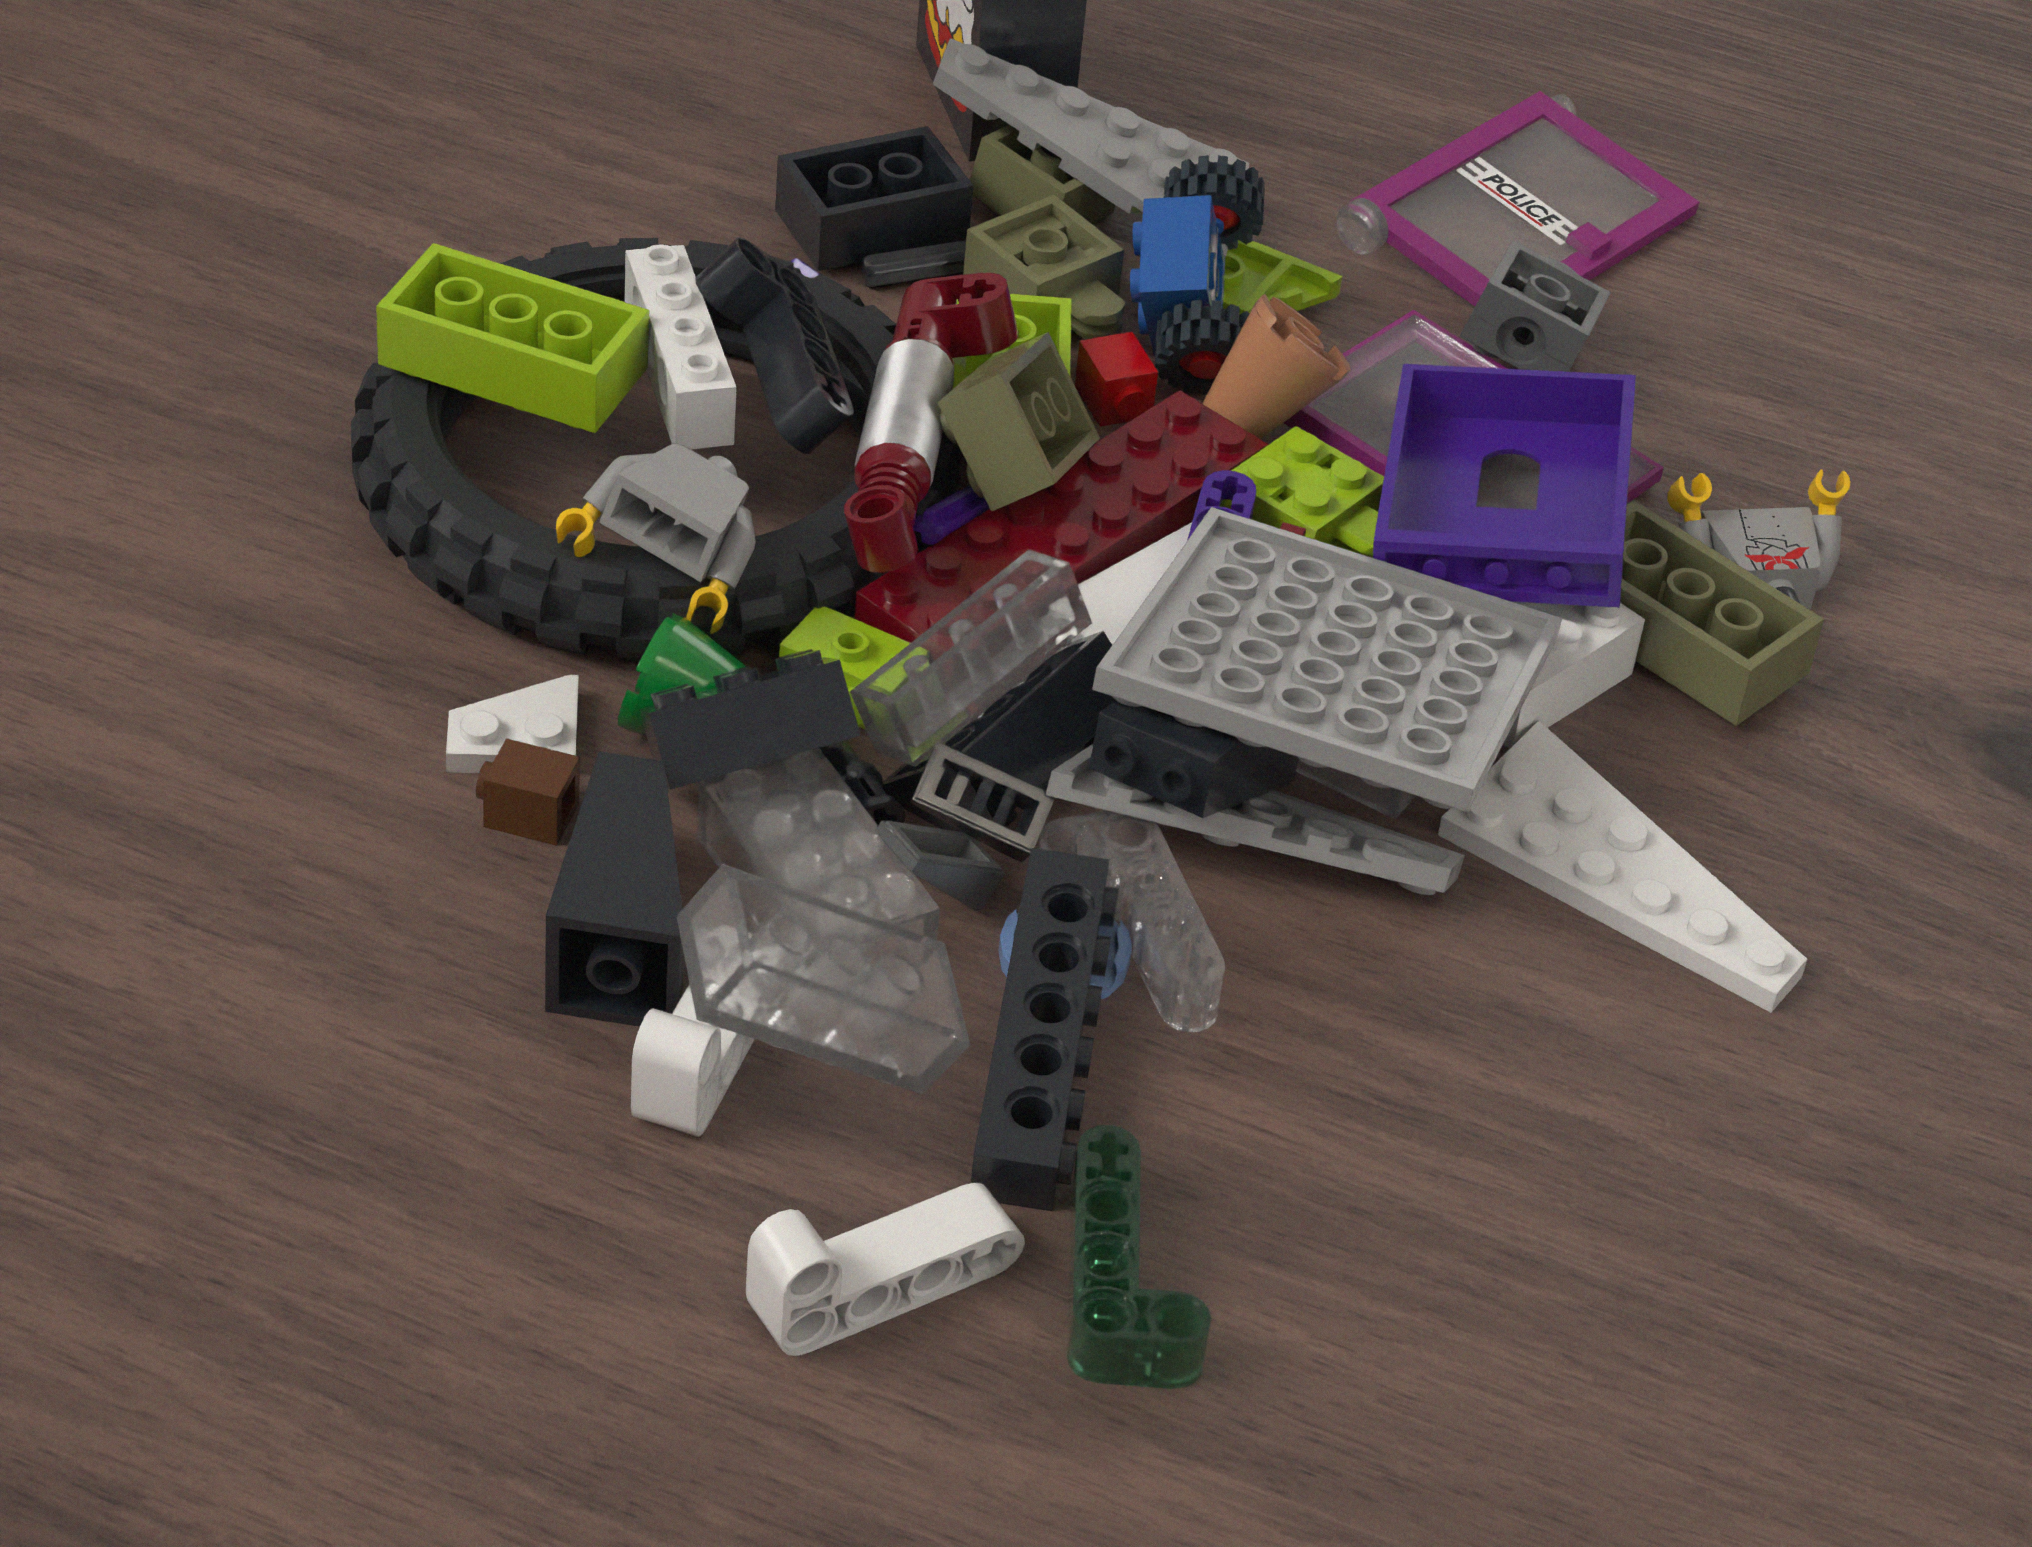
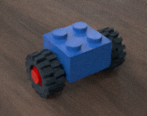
[1130,155,1265,395]

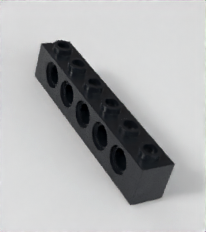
[971,848,1119,1211]

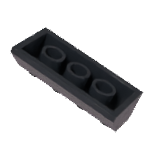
[882,631,1115,832]

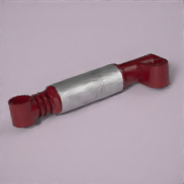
[844,273,1019,573]

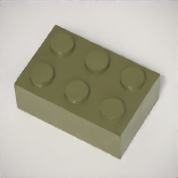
[937,332,1100,512]

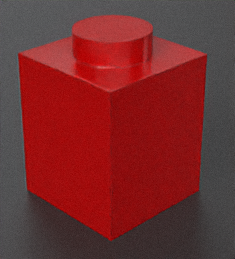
[1075,332,1158,427]

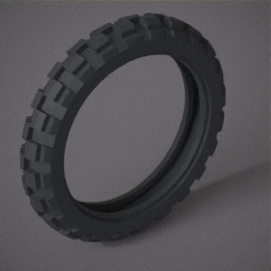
[351,238,961,661]

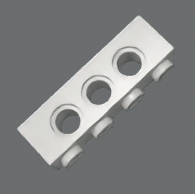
[625,245,736,450]

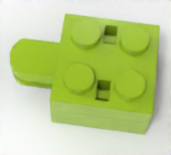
[1220,426,1384,558]

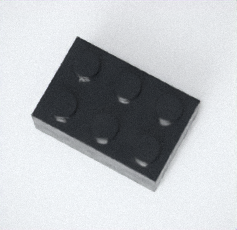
[775,126,974,271]
[639,649,861,790]

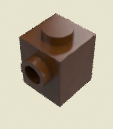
[476,738,580,846]

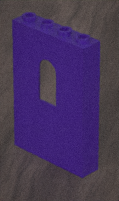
[1373,364,1636,608]

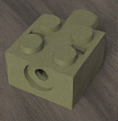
[963,195,1125,340]

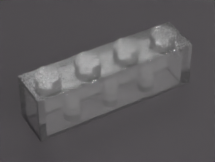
[850,550,1092,767]

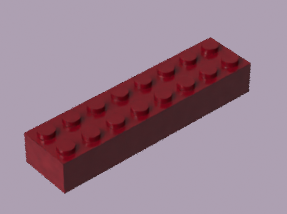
[855,390,1268,709]

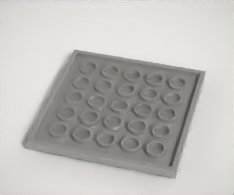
[1092,507,1562,812]

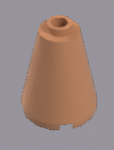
[1202,294,1351,439]

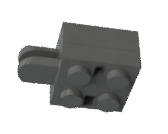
[1460,240,1611,372]

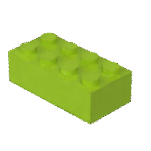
[376,243,649,433]

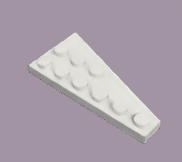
[1438,721,1807,1013]

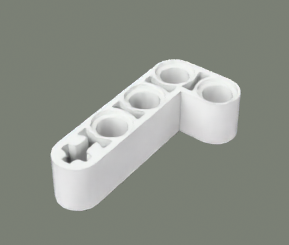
[630,922,793,1137]
[746,1183,1025,1356]

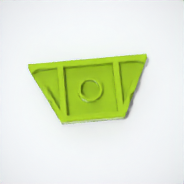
[1223,240,1342,314]

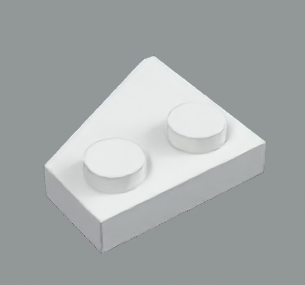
[446,675,579,773]

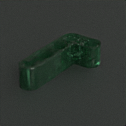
[1067,1125,1212,1389]

